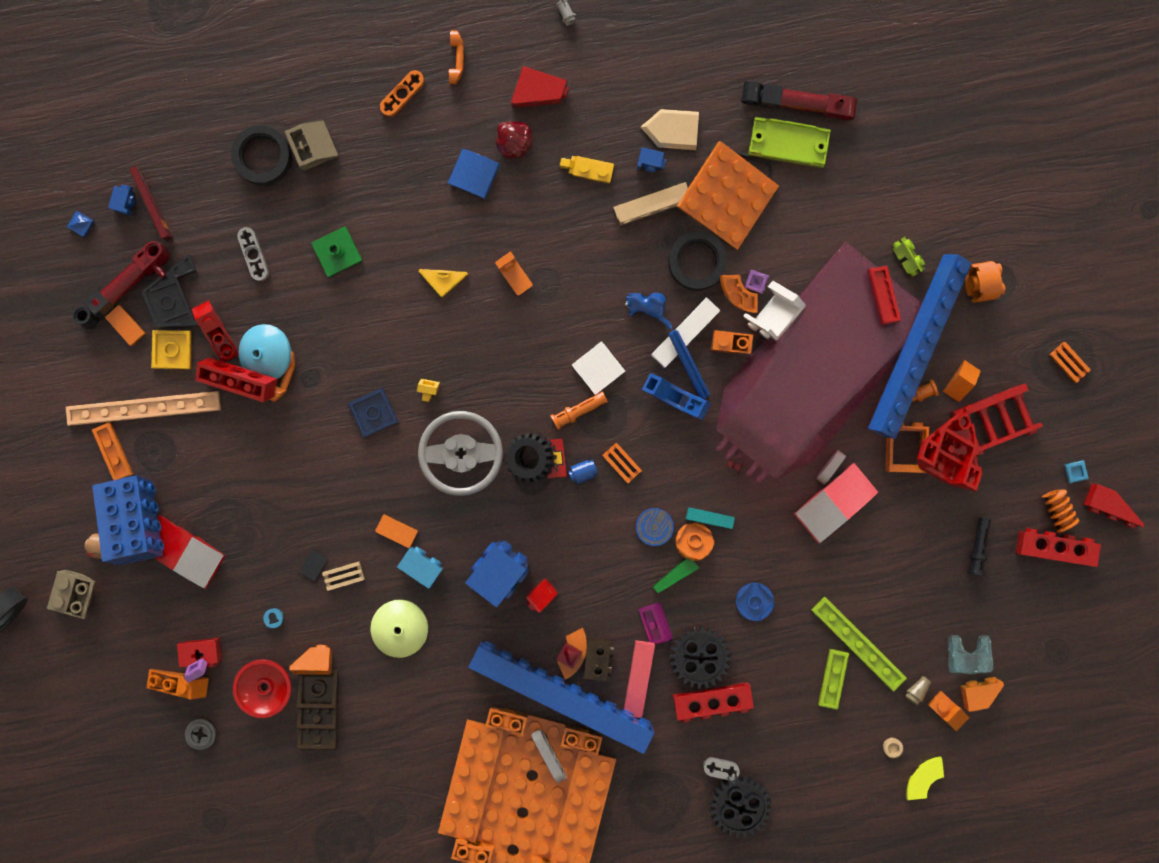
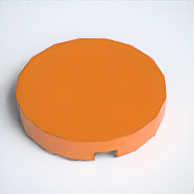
[675,522,714,561]

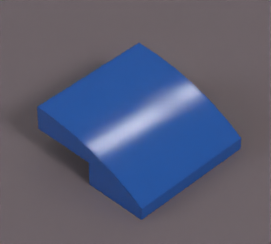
[448,148,500,199]

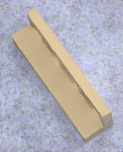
[613,182,688,226]

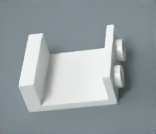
[744,281,806,341]

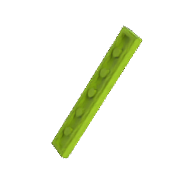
[811,597,907,692]

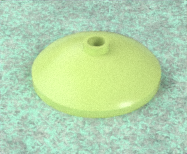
[371,600,428,658]

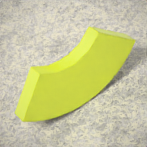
[906,757,944,800]

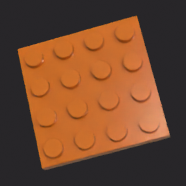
[677,142,779,250]

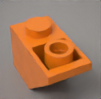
[711,330,753,354]
[960,677,1004,712]

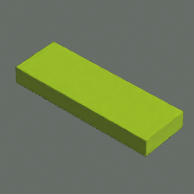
[818,649,849,710]

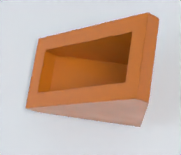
[943,360,980,402]

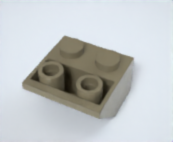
[285,120,339,171]
[47,570,96,619]

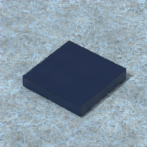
[348,387,399,438]

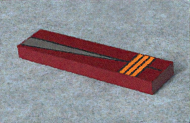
[130,166,173,241]

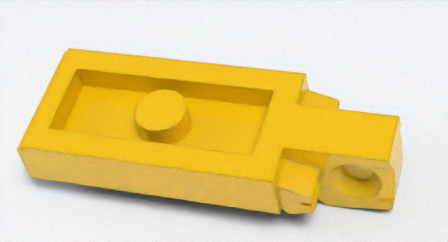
[560,156,614,184]

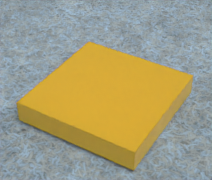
[151,330,192,369]

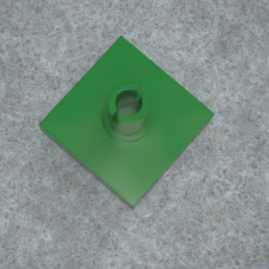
[311,226,363,278]

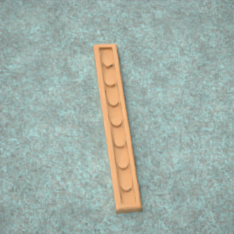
[66,391,221,426]

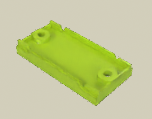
[748,117,831,168]

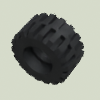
[504,433,557,482]

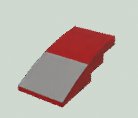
[154,515,226,589]

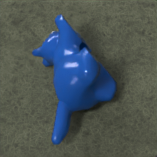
[625,293,672,330]

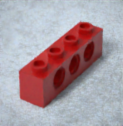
[195,357,277,402]
[1016,528,1101,567]
[673,682,754,723]

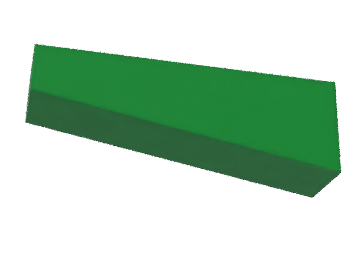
[653,558,699,593]

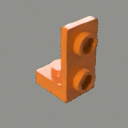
[495,251,533,296]

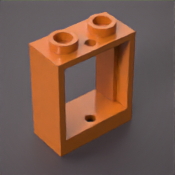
[885,422,929,473]

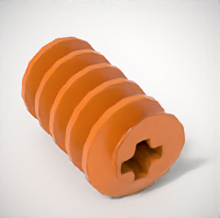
[1042,489,1079,533]

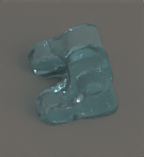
[948,635,993,674]

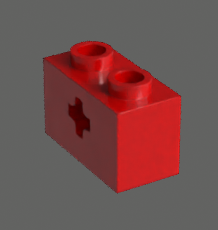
[177,638,222,670]

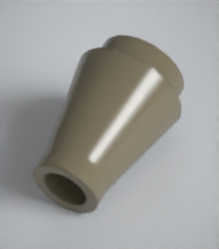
[905,676,932,706]

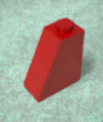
[511,66,569,108]

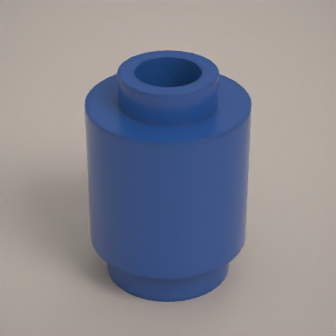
[568,460,598,485]

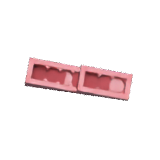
[624,640,655,718]

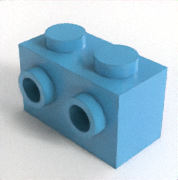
[397,546,443,589]

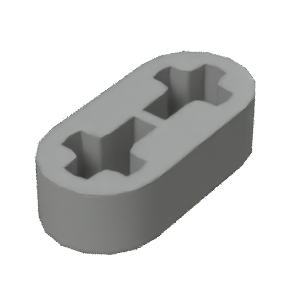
[816,450,846,484]
[703,757,740,781]

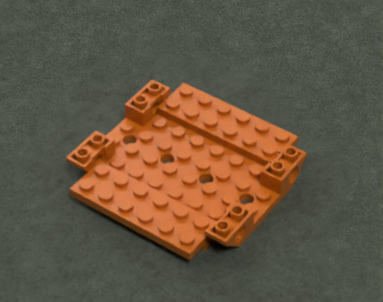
[438,708,616,863]

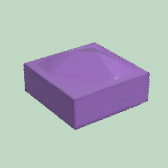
[745,270,769,294]
[184,658,207,683]

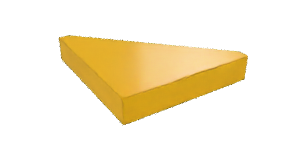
[419,269,468,298]

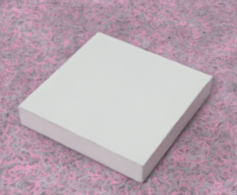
[572,341,625,395]

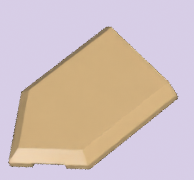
[640,109,699,150]

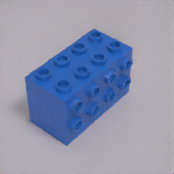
[92,475,164,566]
[465,540,529,608]

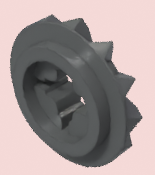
[185,719,216,750]

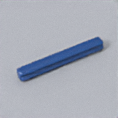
[668,330,710,399]

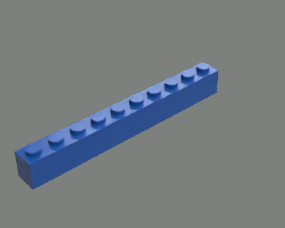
[868,254,972,439]

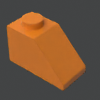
[289,645,333,675]

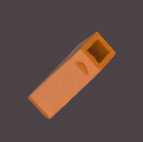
[147,669,209,699]

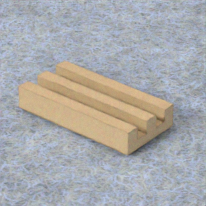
[322,561,365,591]

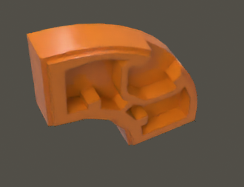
[720,275,758,313]
[557,628,587,680]

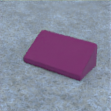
[638,602,672,645]

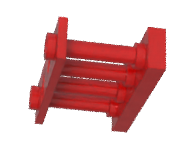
[949,383,1043,456]

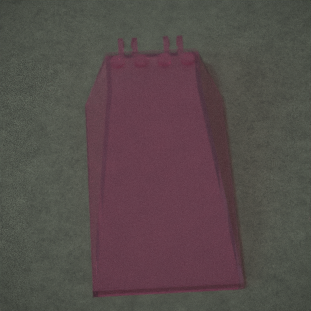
[716,241,922,484]

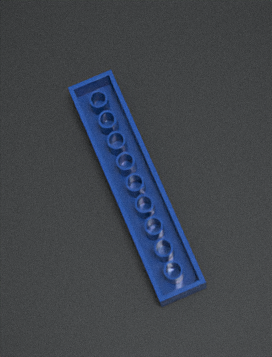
[468,641,654,754]

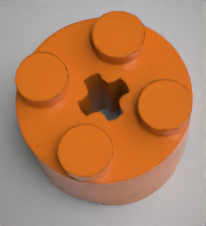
[964,261,1005,303]

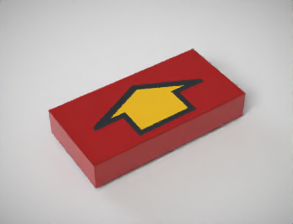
[547,438,567,478]

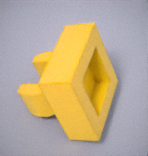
[417,379,440,402]

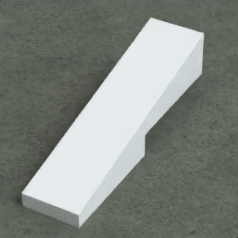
[651,297,720,368]

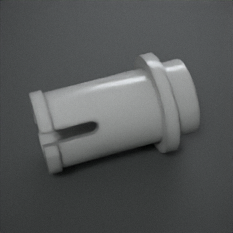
[556,0,576,26]

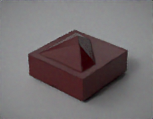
[556,642,582,669]

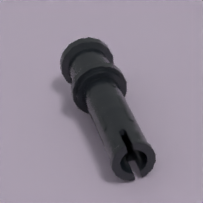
[967,517,991,576]

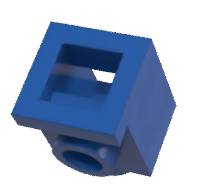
[637,147,666,172]
[108,184,135,216]

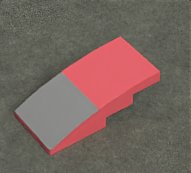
[794,463,878,544]

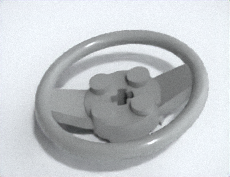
[418,411,503,496]

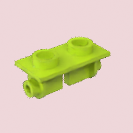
[892,237,925,277]

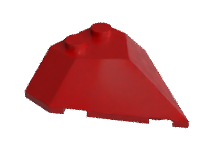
[917,405,982,491]

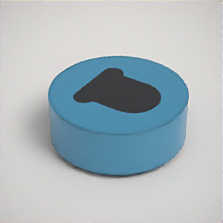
[263,608,284,628]

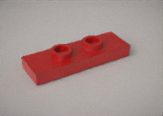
[867,266,902,326]

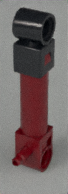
[741,81,857,120]
[72,241,170,329]

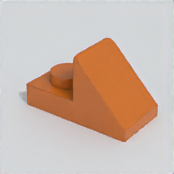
[928,691,969,732]

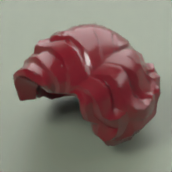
[496,121,532,159]

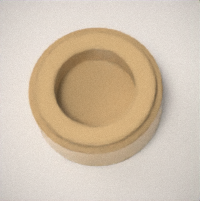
[883,738,903,758]

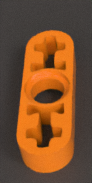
[380,70,425,117]

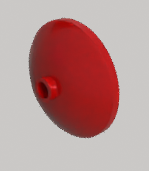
[233,659,291,718]

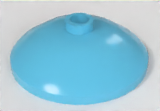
[239,324,291,379]

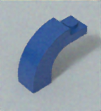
[642,373,711,420]

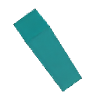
[685,507,735,529]

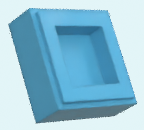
[1064,460,1089,483]

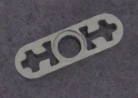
[237,227,269,281]
[532,729,567,783]

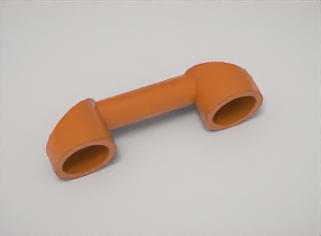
[449,31,464,84]
[269,351,296,402]

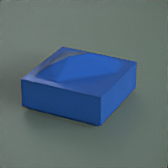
[67,211,95,237]

